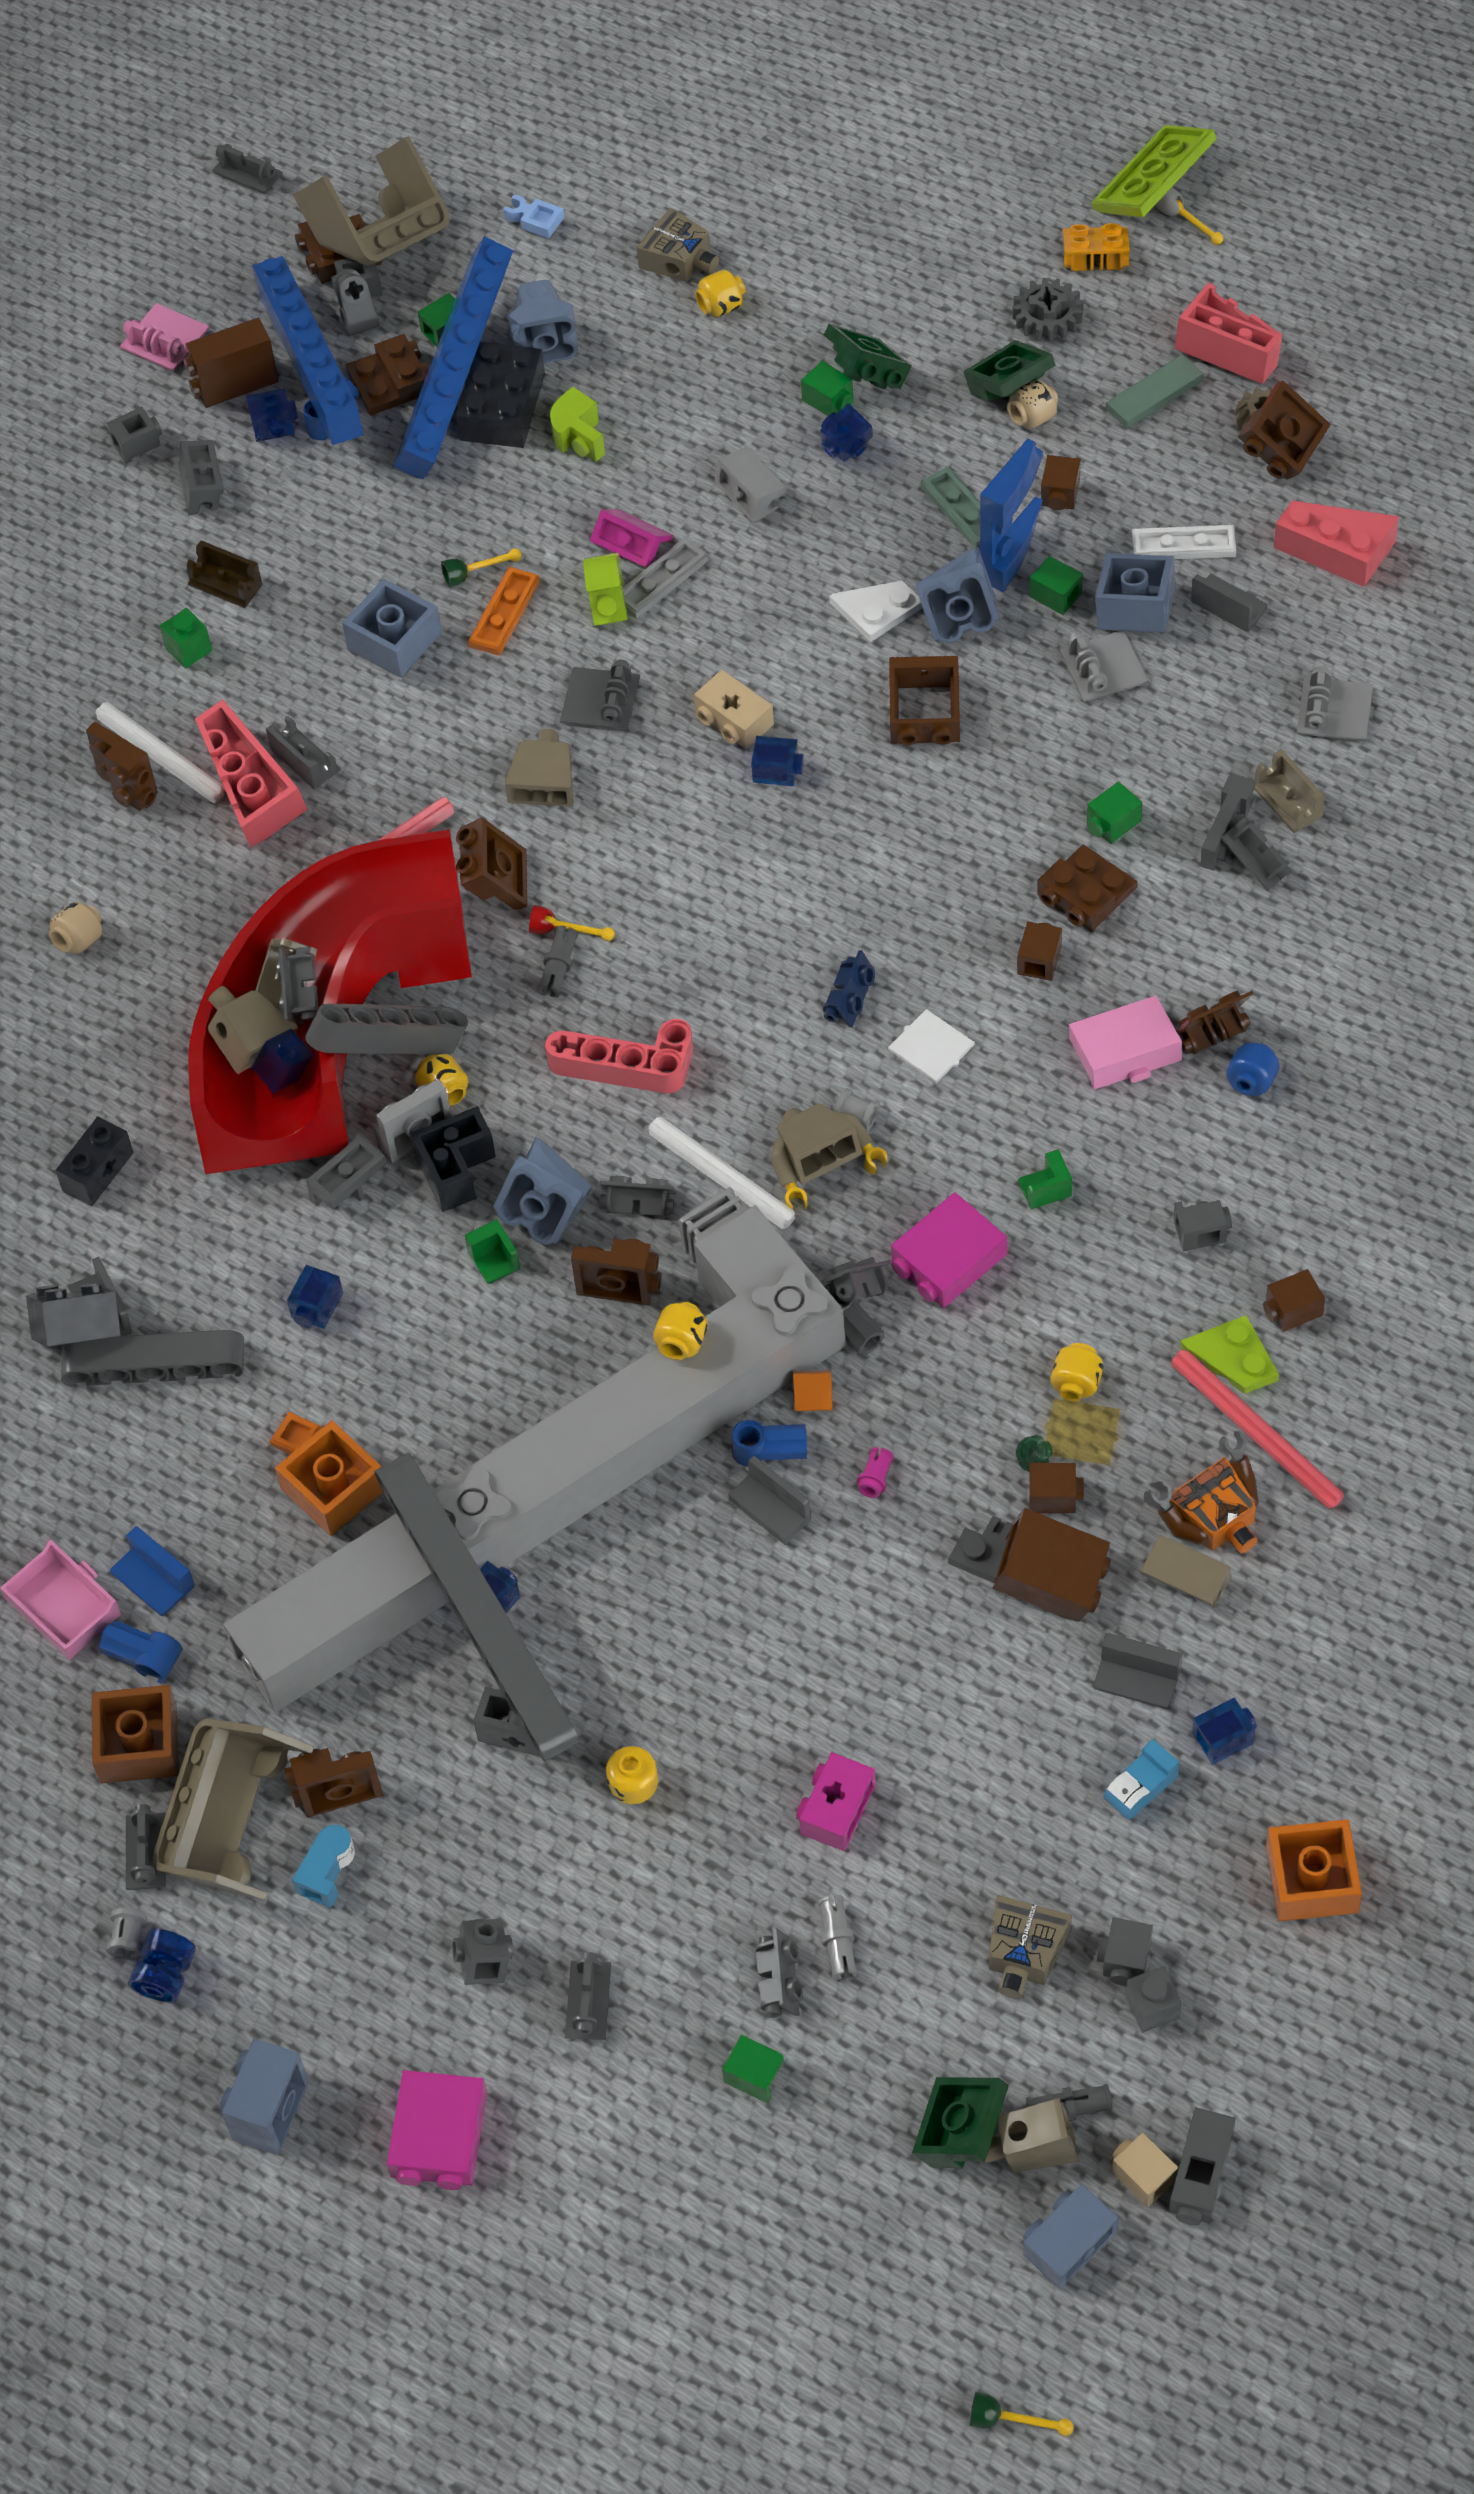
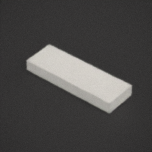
[1132,525,1236,559]

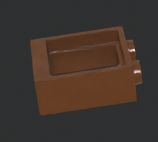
[889,656,960,746]

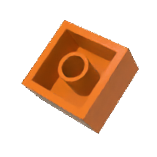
[275,1420,383,1536]
[1266,1819,1362,1922]

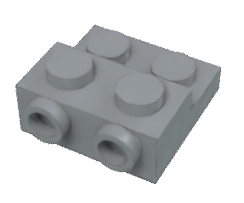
[373,1079,452,1164]

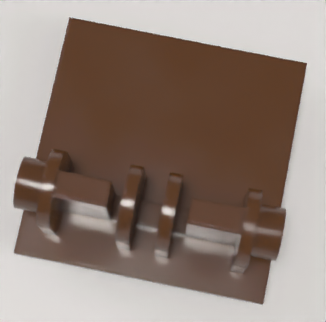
[1176,990,1253,1055]

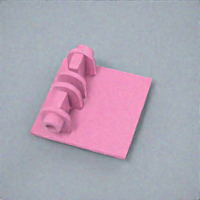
[120,303,210,372]

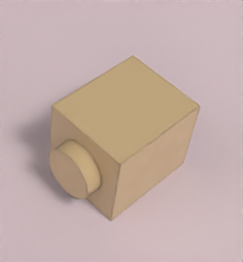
[1112,2132,1178,2208]

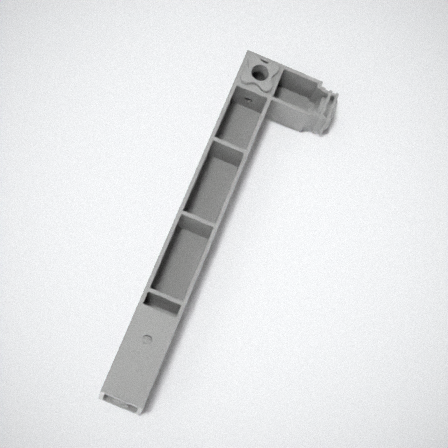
[223,1187,846,1713]

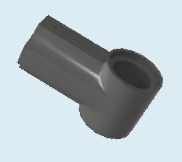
[824,1282,884,1355]

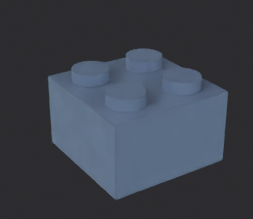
[1095,553,1176,633]
[342,578,442,678]
[220,2038,309,2155]

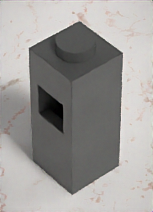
[1169,2107,1236,2226]

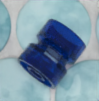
[128,1928,197,2003]

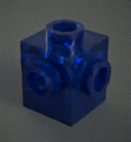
[246,388,299,442]
[820,403,873,462]

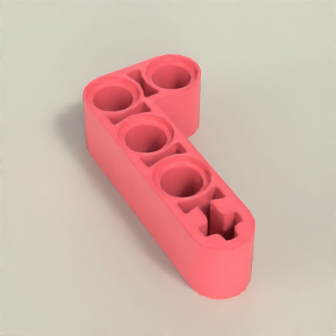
[545,1019,693,1093]

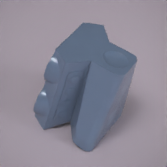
[508,280,578,363]
[916,547,1001,643]
[493,1136,593,1245]

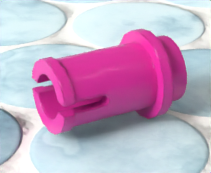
[857,1447,894,1498]

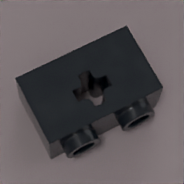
[55,1116,134,1206]

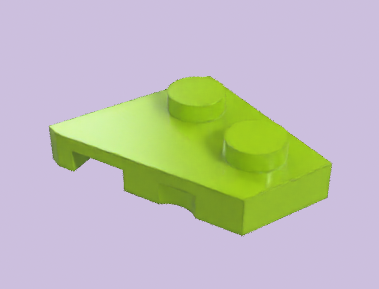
[1180,1315,1279,1394]

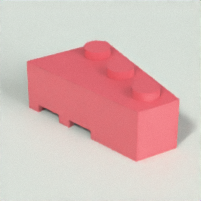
[1174,282,1283,384]
[1274,500,1399,587]

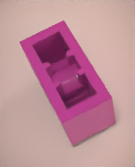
[796,1752,876,1852]

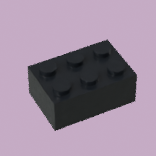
[456,342,545,448]

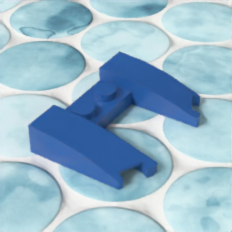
[980,438,1043,592]

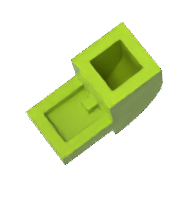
[550,386,605,462]
[583,552,628,626]

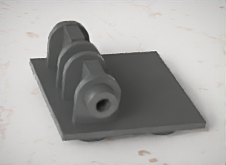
[560,659,640,730]

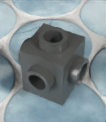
[452,1919,513,1985]

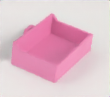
[1069,995,1182,1090]
[0,1540,121,1660]

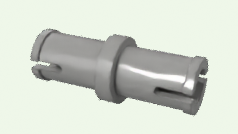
[818,1895,858,1981]

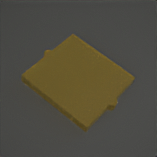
[1043,1399,1120,1465]

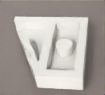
[829,581,923,642]

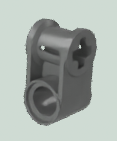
[333,268,380,336]

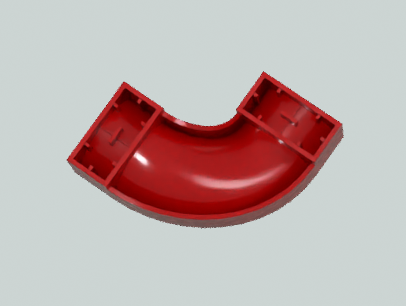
[188,829,472,1175]

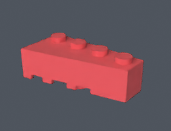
[195,699,308,848]

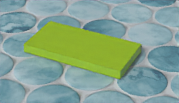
[1091,125,1217,217]

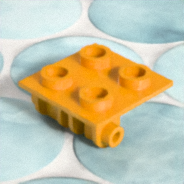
[1063,223,1130,271]

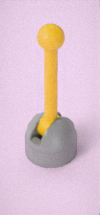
[1156,187,1224,245]

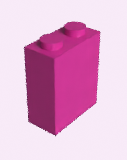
[891,1192,1007,1309]
[387,2070,487,2190]

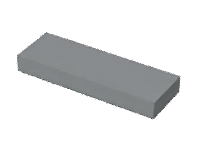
[623,537,709,619]

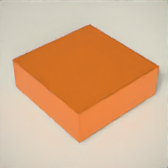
[793,1370,833,1411]
[270,1411,322,1454]

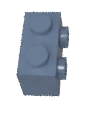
[1023,2184,1119,2290]

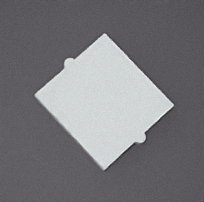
[888,1009,975,1083]

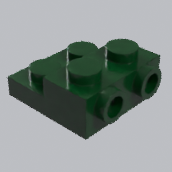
[824,323,912,389]
[963,340,1056,402]
[912,2077,1009,2169]

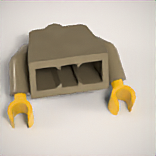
[771,1104,887,1210]

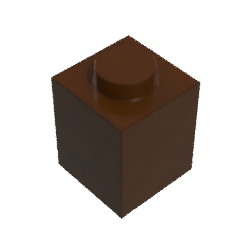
[1041,455,1081,510]
[1017,921,1062,981]
[1263,1269,1325,1332]
[1029,1463,1084,1513]

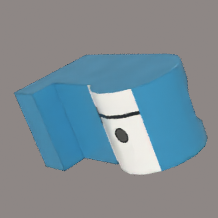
[1103,1739,1179,1820]
[292,1825,355,1908]

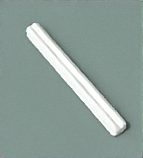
[95,702,226,803]
[648,1117,795,1229]

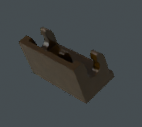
[187,540,262,609]

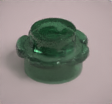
[1016,1435,1053,1472]

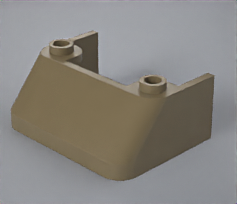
[293,136,450,266]
[153,1718,314,1900]

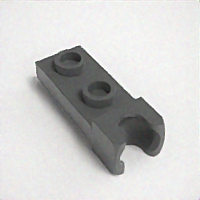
[1200,774,1256,871]

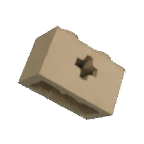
[694,670,774,749]

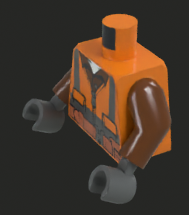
[1143,1431,1259,1554]

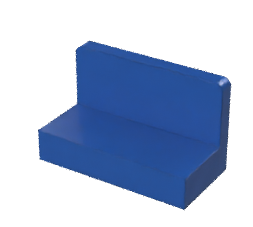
[110,1526,195,1616]

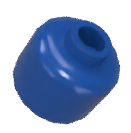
[1226,1042,1280,1097]

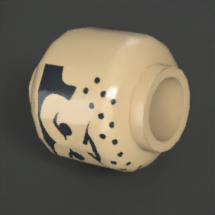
[1007,380,1058,429]
[49,902,102,954]

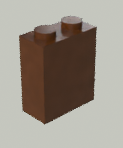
[183,317,279,408]
[992,1508,1111,1622]

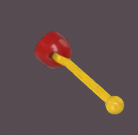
[529,905,615,941]

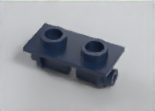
[823,950,875,1028]

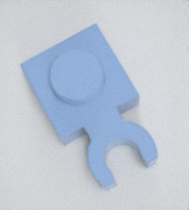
[503,195,565,239]

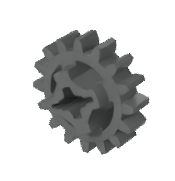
[1012,278,1084,342]

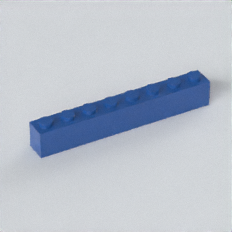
[393,236,514,479]
[252,256,364,445]

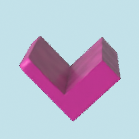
[590,509,673,567]

